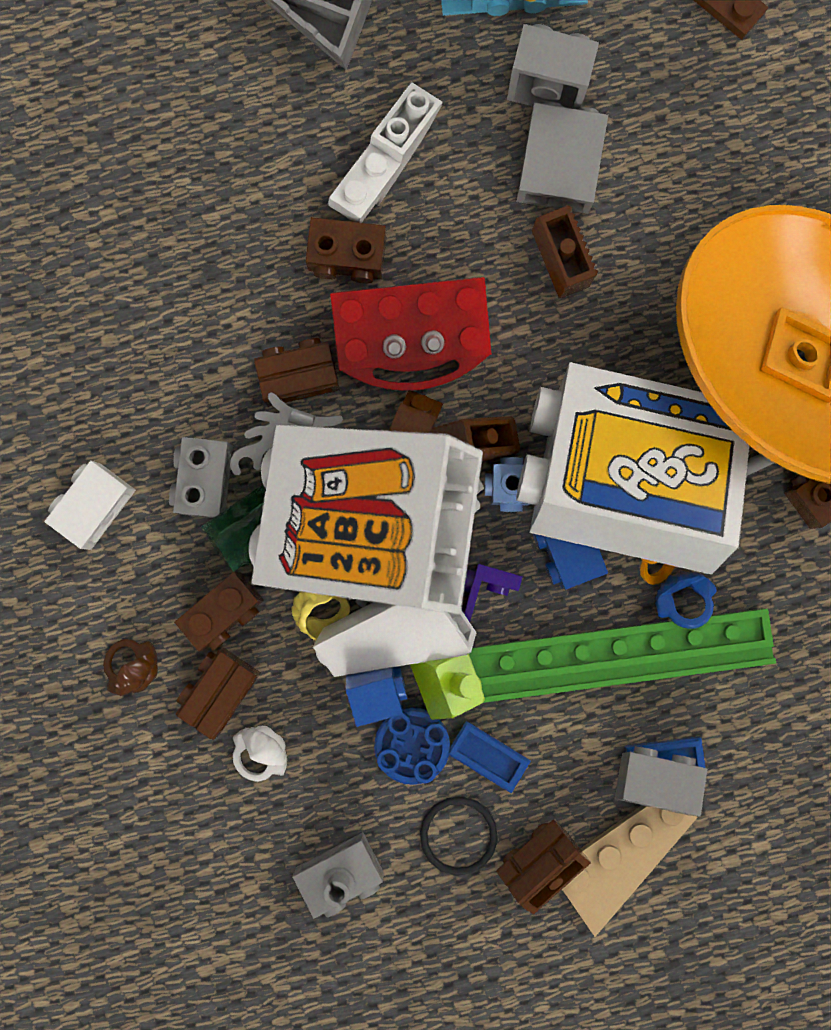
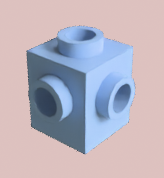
[484,457,530,512]

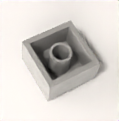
[507,24,599,110]

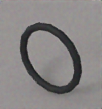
[420,796,498,876]

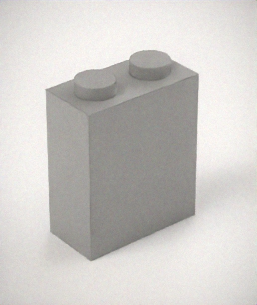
[516,101,608,214]

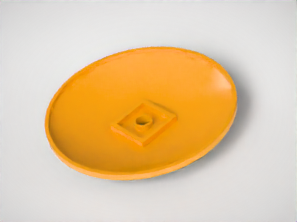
[676,205,831,483]

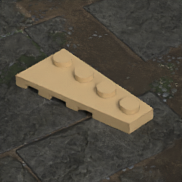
[562,805,698,937]

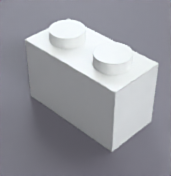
[44,460,136,550]

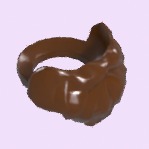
[103,639,158,696]

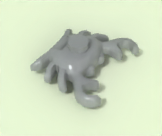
[230,392,343,475]

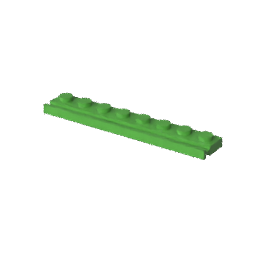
[468,608,776,703]

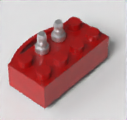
[330,277,492,391]

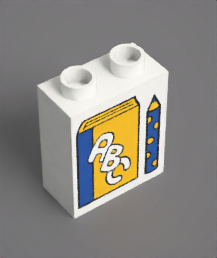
[516,362,749,575]

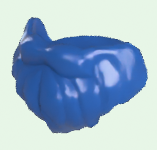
[655,570,717,629]

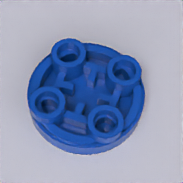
[374,707,450,785]

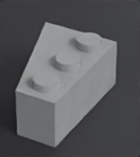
[263,0,372,70]

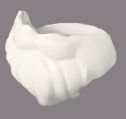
[233,726,287,782]

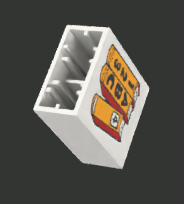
[249,425,483,614]

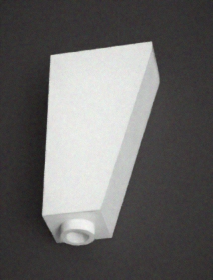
[313,602,476,677]

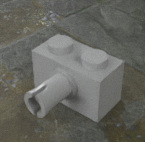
[292,832,384,919]

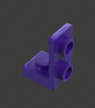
[461,564,523,622]

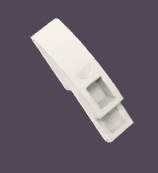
[328,82,442,223]

